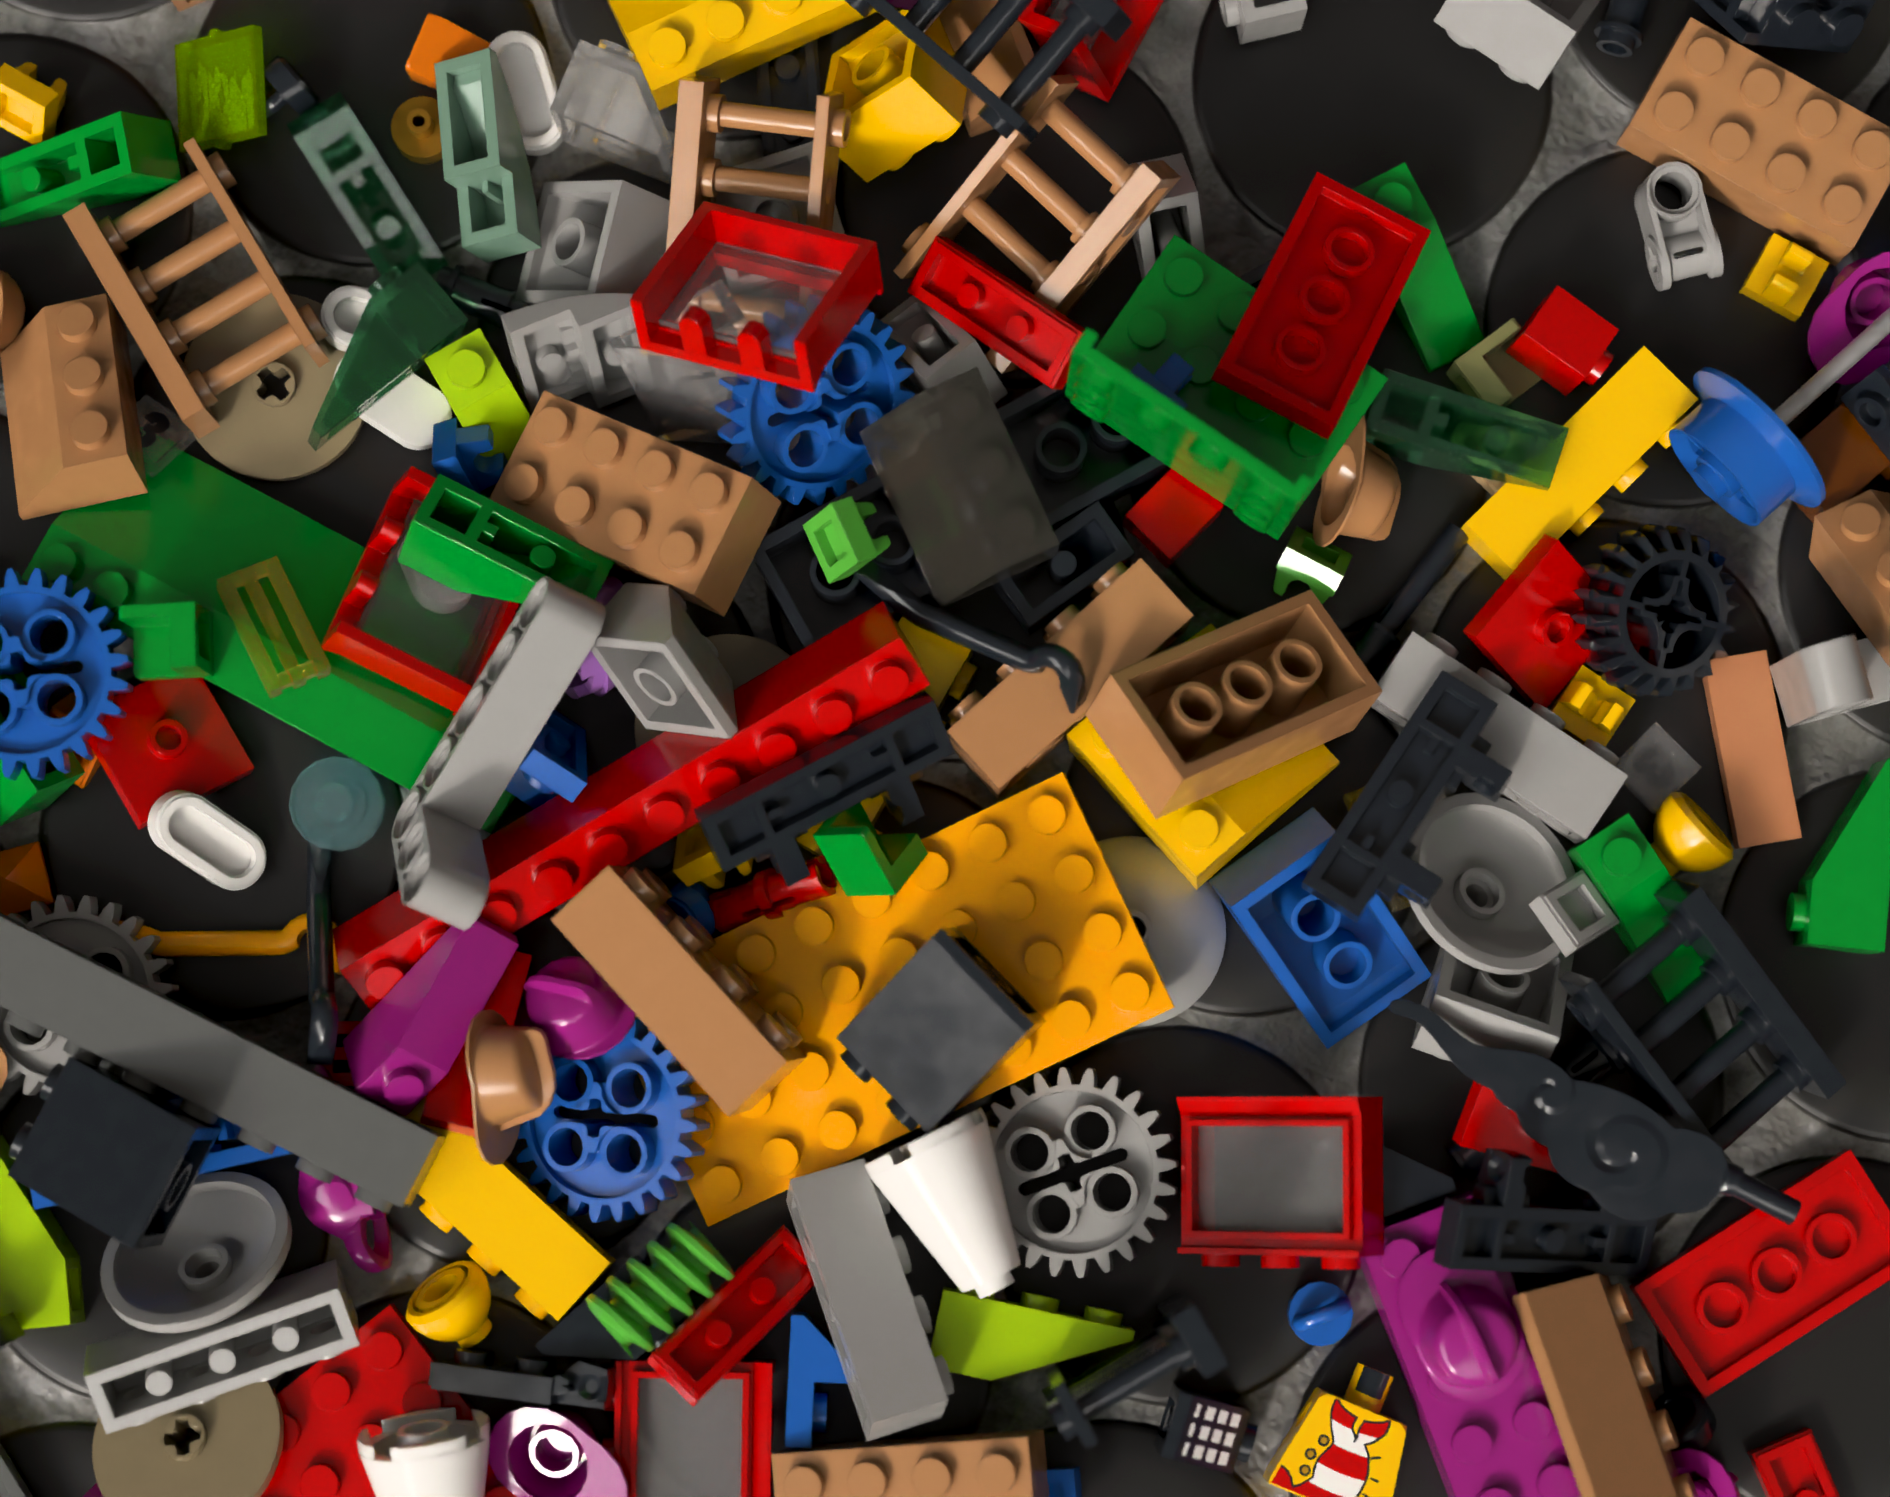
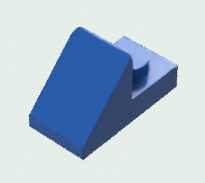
[505,710,587,809]
[785,1312,848,1448]

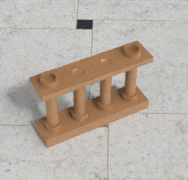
[893,74,1181,374]
[666,75,852,325]
[62,137,330,439]

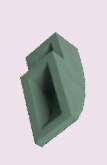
[434,48,542,263]

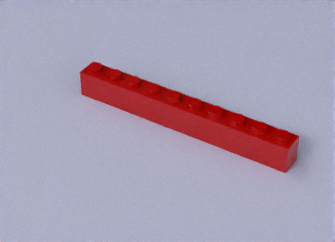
[333,601,930,1010]

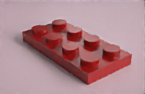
[1211,172,1431,440]
[1629,1149,1890,1399]

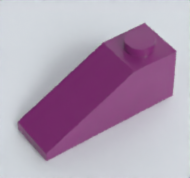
[343,916,519,1116]

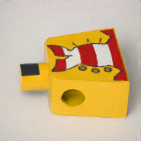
[1263,1363,1407,1497]

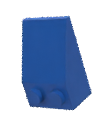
[1208,807,1432,1049]

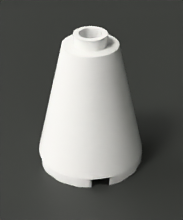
[864,1108,1021,1299]
[357,1408,491,1497]

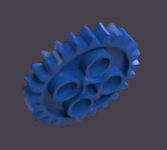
[715,296,915,506]
[0,568,134,781]
[516,1017,710,1223]

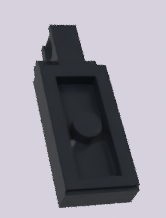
[429,1348,616,1409]

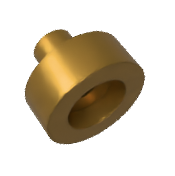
[391,96,442,164]

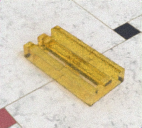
[216,556,331,699]

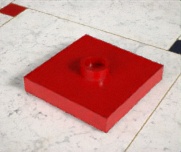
[1463,534,1591,708]
[87,677,255,830]

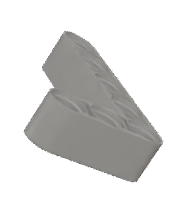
[391,577,606,930]
[1769,635,1890,728]

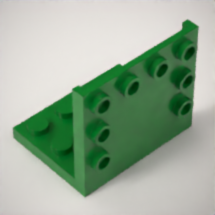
[1065,235,1389,541]

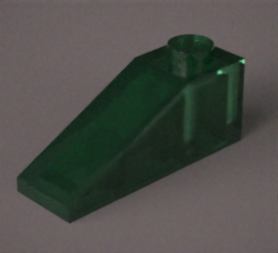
[286,92,448,294]
[307,261,468,451]
[1366,368,1569,491]

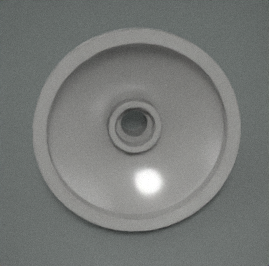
[1409,793,1576,975]
[1098,836,1226,1027]
[100,1172,292,1333]

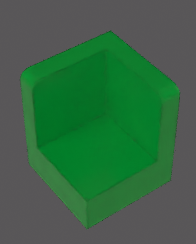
[119,601,214,681]
[813,802,928,896]

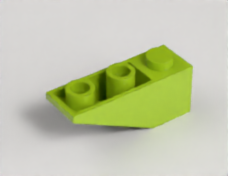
[0,1135,85,1330]
[930,1287,1135,1381]

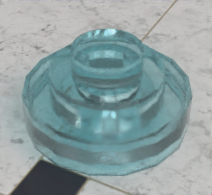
[289,756,386,852]

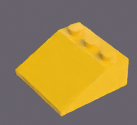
[1067,624,1340,890]

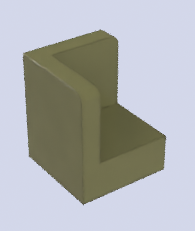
[1446,317,1541,420]

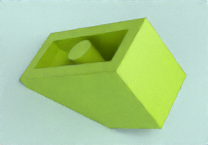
[424,328,531,460]

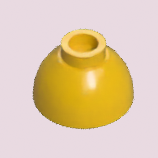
[1651,792,1733,878]
[406,1261,492,1348]

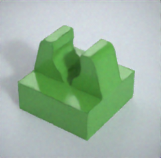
[802,496,891,584]
[1273,526,1353,604]

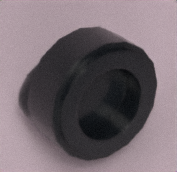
[258,56,320,118]
[1654,1388,1717,1452]

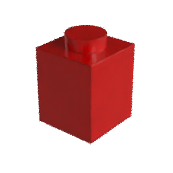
[1505,285,1619,396]
[1122,469,1224,568]

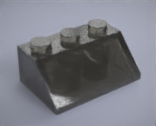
[859,367,1060,608]

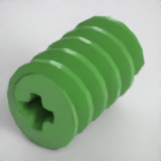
[585,1220,735,1360]

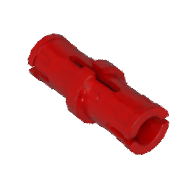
[707,855,837,933]

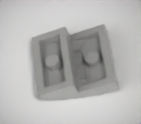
[500,293,657,415]

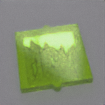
[174,24,267,154]

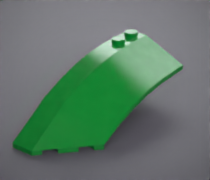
[21,429,515,834]

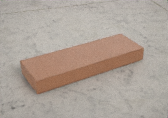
[1702,650,1802,850]

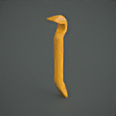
[119,913,342,975]

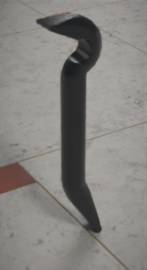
[856,561,1086,714]
[306,828,338,1065]

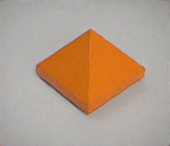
[0,841,55,916]

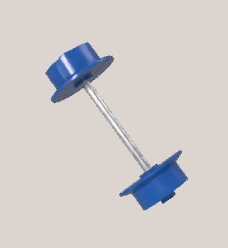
[1669,307,1890,526]

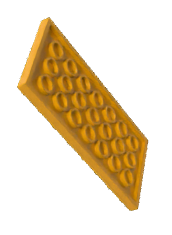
[636,772,1175,1227]

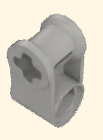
[1634,161,1724,291]

